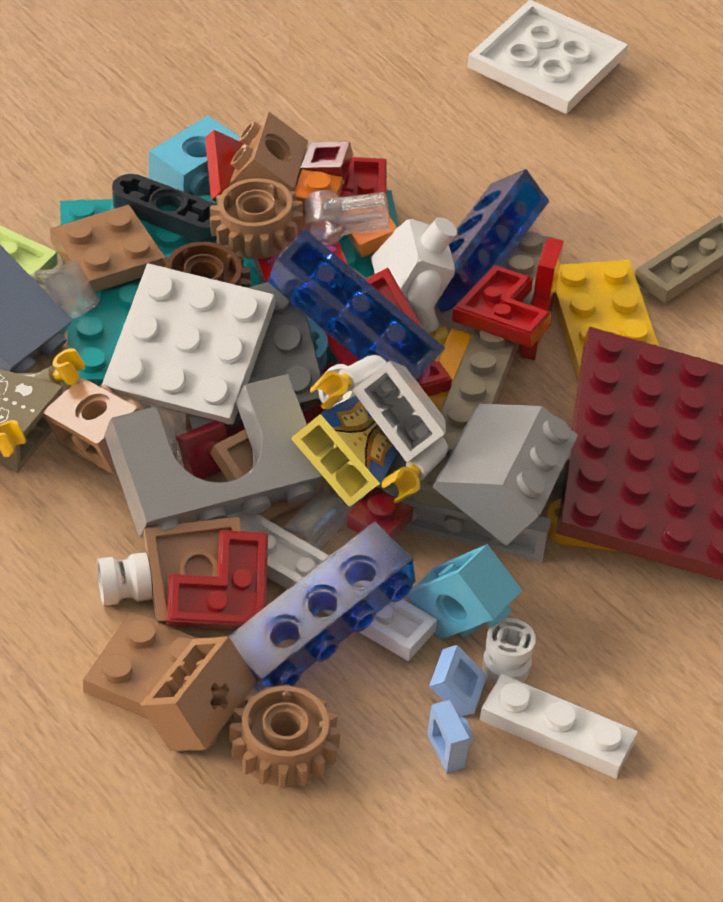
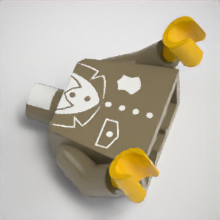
[0,348,86,473]

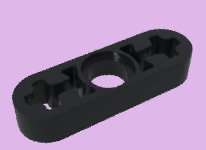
[112,174,217,243]

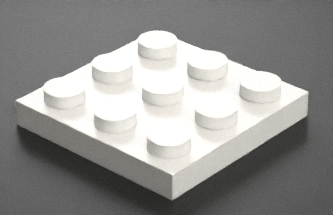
[467,0,628,114]
[102,263,277,425]

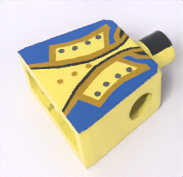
[291,395,398,507]

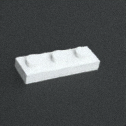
[479,674,638,779]

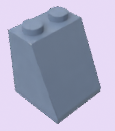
[0,245,73,373]

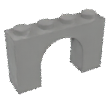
[104,374,324,538]

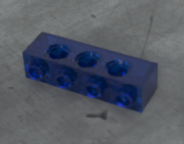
[435,169,549,313]
[268,229,445,385]
[229,521,416,692]

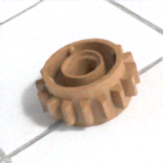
[210,178,304,259]
[229,685,341,789]

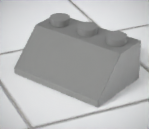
[432,404,578,546]

